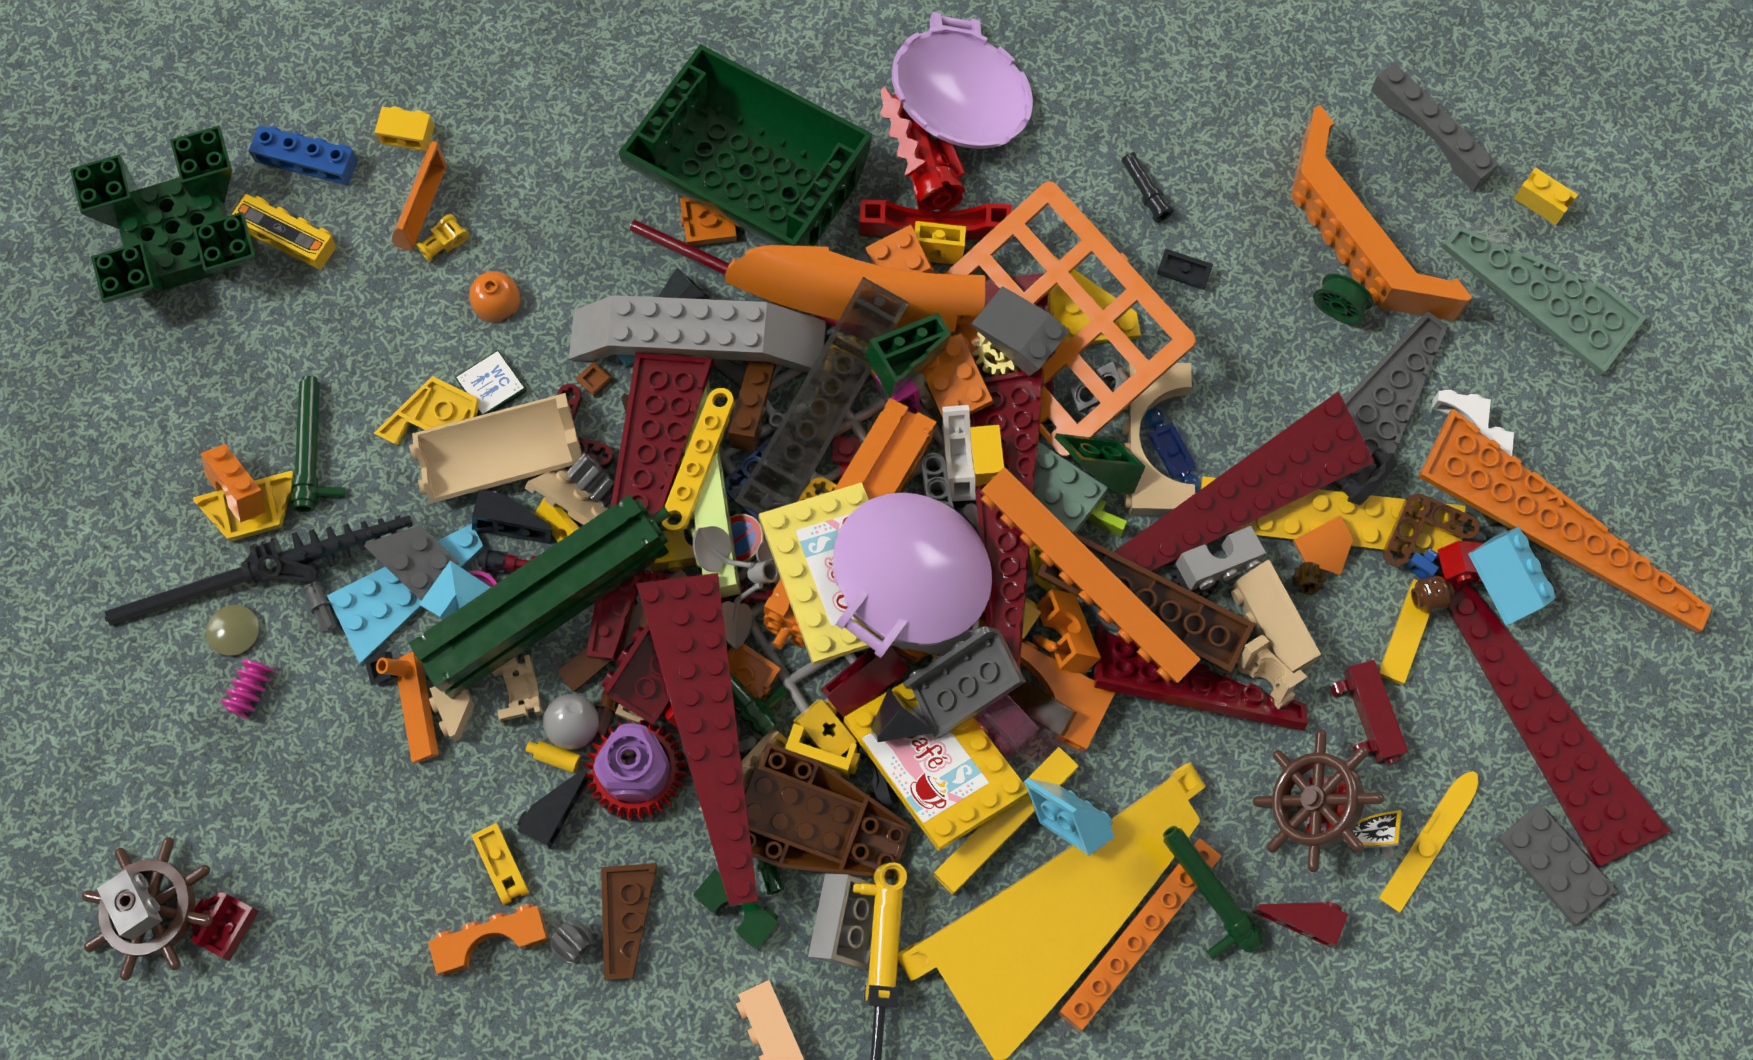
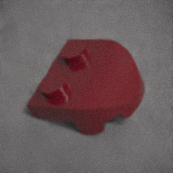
[190,892,259,961]

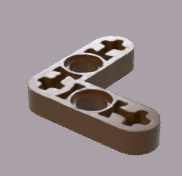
[1383,494,1480,566]

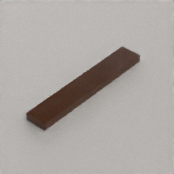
[557,568,688,692]

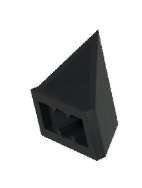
[871,688,932,742]

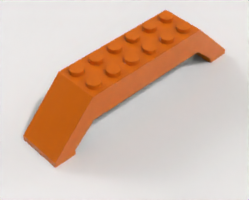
[1291,105,1472,321]

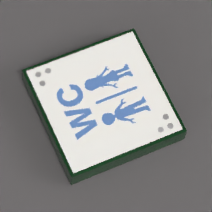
[455,350,527,415]

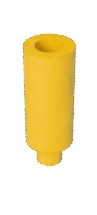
[526,740,581,774]

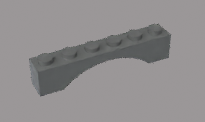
[1371,62,1499,191]

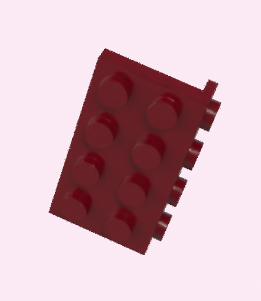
[601,623,670,725]

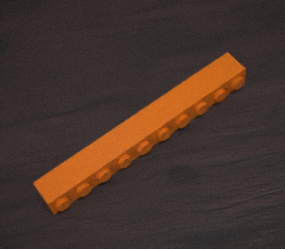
[980,467,1201,683]

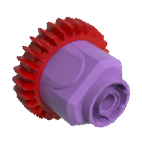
[585,720,686,821]

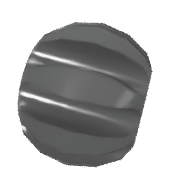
[550,920,593,963]

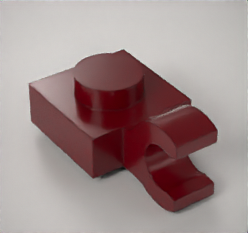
[833,437,860,479]

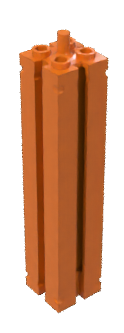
[764,398,936,649]

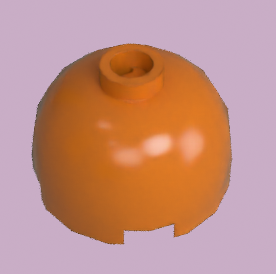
[469,271,521,323]

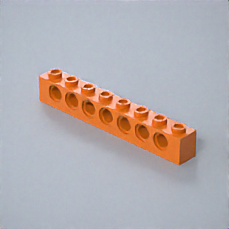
[1057,838,1221,1032]

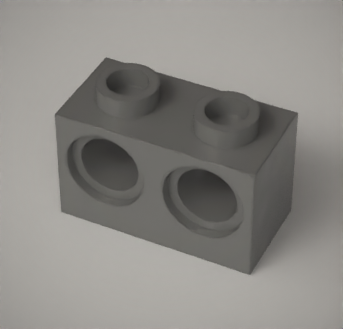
[1069,361,1128,415]

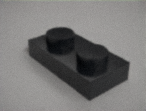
[1157,248,1213,290]

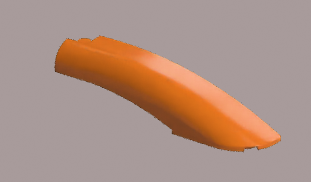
[725,245,985,332]

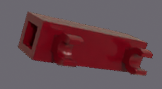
[1330,660,1408,766]

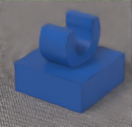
[1405,548,1439,579]

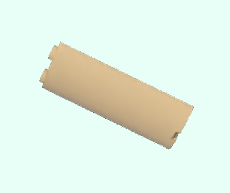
[409,393,582,504]

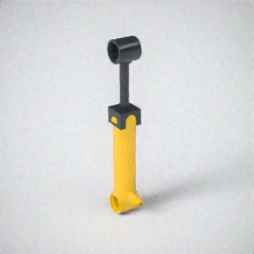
[853,862,907,1060]

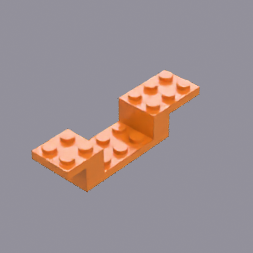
[865,225,994,417]

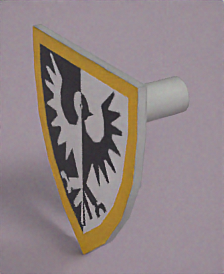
[1343,810,1402,859]

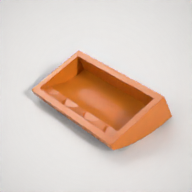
[392,141,447,251]

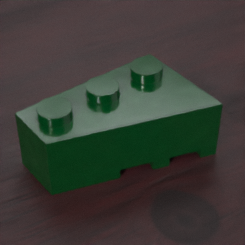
[865,313,951,398]

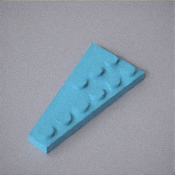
[327,524,485,666]

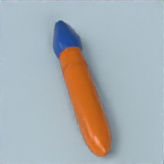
[1028,632,1057,652]

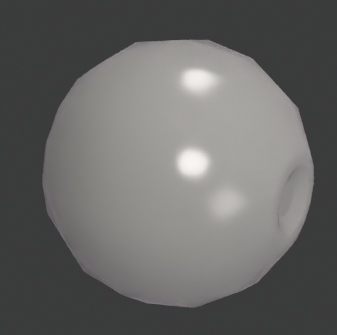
[543,694,599,749]

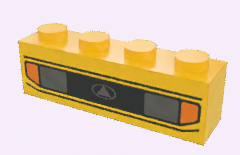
[232,194,337,270]

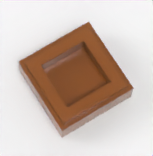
[575,362,613,397]

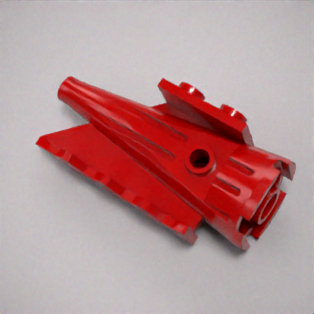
[880,87,966,215]

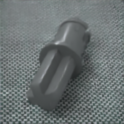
[304,582,337,633]

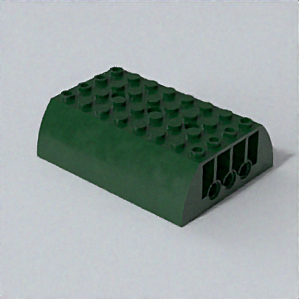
[619,44,872,246]

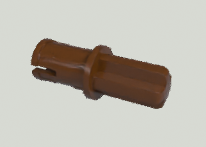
[595,688,616,736]

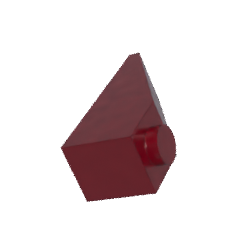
[1253,901,1348,948]

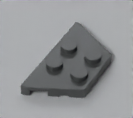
[364,525,459,601]

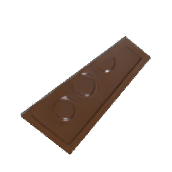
[601,863,657,981]

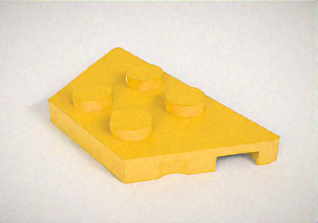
[193,471,295,542]

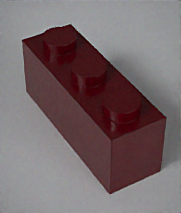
[820,645,909,718]

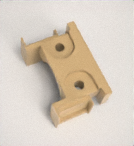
[1236,634,1308,709]
[492,655,543,726]

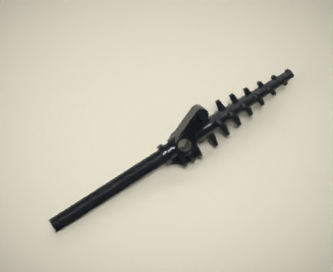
[104,515,413,626]

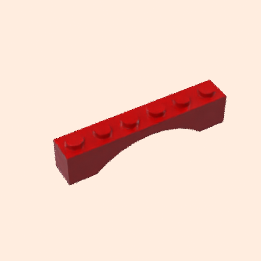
[860,199,1012,240]

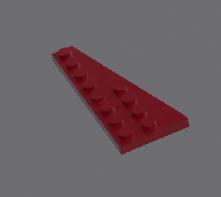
[1094,625,1308,731]

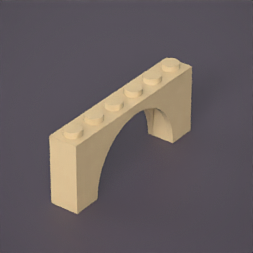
[1123,363,1195,516]

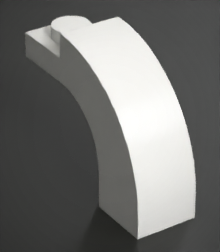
[942,405,976,502]

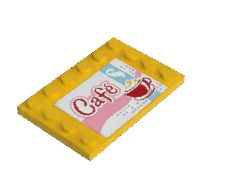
[844,682,1029,851]

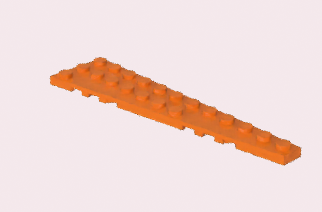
[1418,409,1712,633]

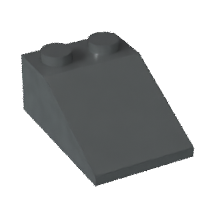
[971,286,1069,376]

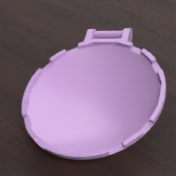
[892,12,1033,149]
[832,493,992,658]

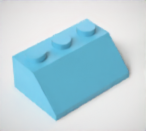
[1468,527,1557,625]
[1024,778,1115,856]

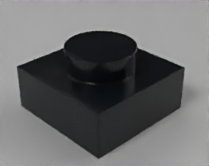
[365,651,398,686]

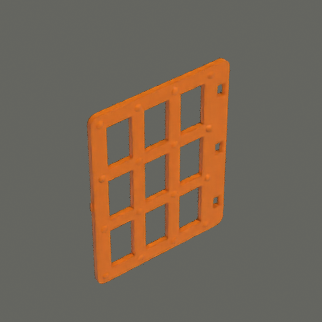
[944,181,1196,457]

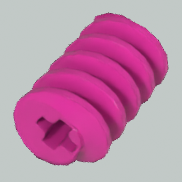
[220,660,275,721]

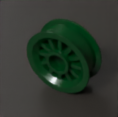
[1313,274,1374,325]

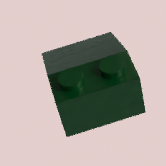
[1054,433,1146,495]

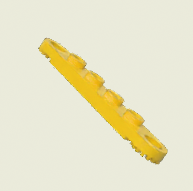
[662,388,735,534]

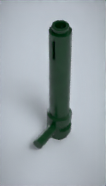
[291,376,345,512]
[730,671,788,737]
[1163,826,1263,960]

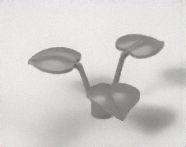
[693,526,781,649]

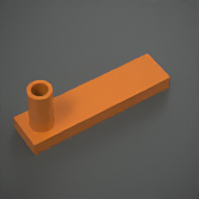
[376,651,439,763]

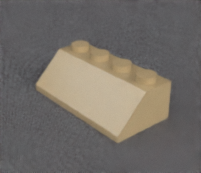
[1231,560,1321,673]

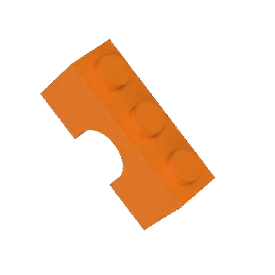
[201,444,265,523]
[1036,589,1101,674]

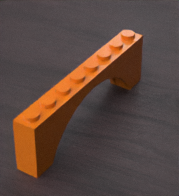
[893,616,1115,753]

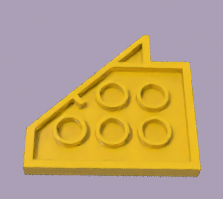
[1050,256,1141,345]

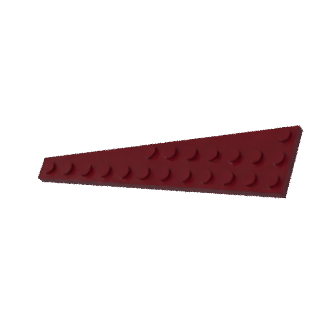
[586,352,714,661]
[970,368,1044,669]
[1114,391,1374,571]
[636,573,758,906]
[1440,574,1670,867]

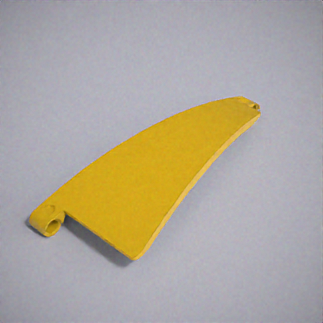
[898,762,1205,1060]

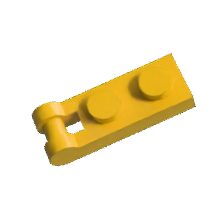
[471,823,530,905]

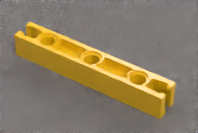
[933,747,1078,896]

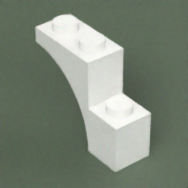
[1432,390,1514,456]

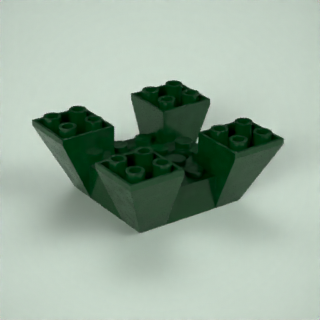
[70,125,256,303]

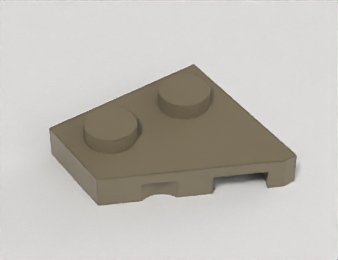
[911,371,943,422]

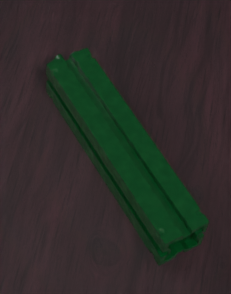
[408,494,671,699]

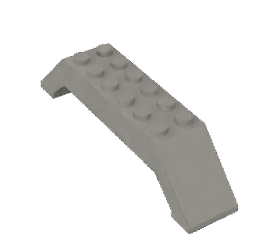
[569,295,826,372]

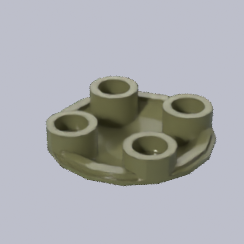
[206,605,259,656]

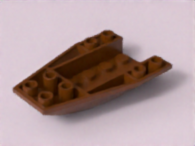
[745,743,912,879]

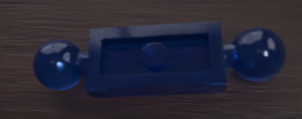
[1144,408,1201,493]

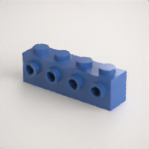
[248,126,358,186]

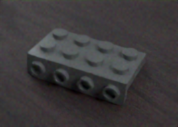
[903,626,1026,738]

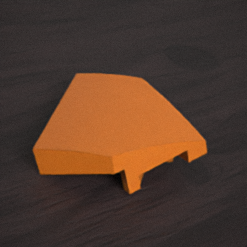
[1293,515,1353,576]

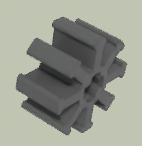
[567,453,615,507]

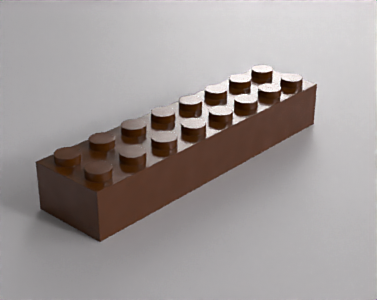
[1035,530,1255,672]

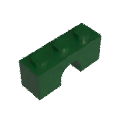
[693,869,780,952]

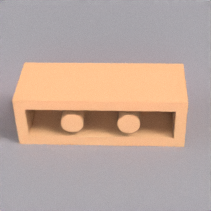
[736,980,804,1060]

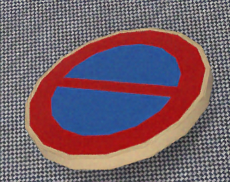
[730,514,764,562]

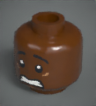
[1411,576,1454,613]

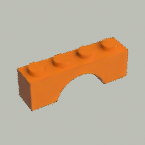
[428,904,550,977]

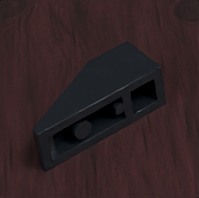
[472,490,552,544]
[517,770,588,849]

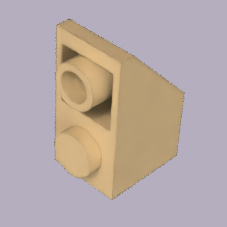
[429,686,475,742]

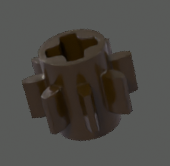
[1292,562,1326,595]

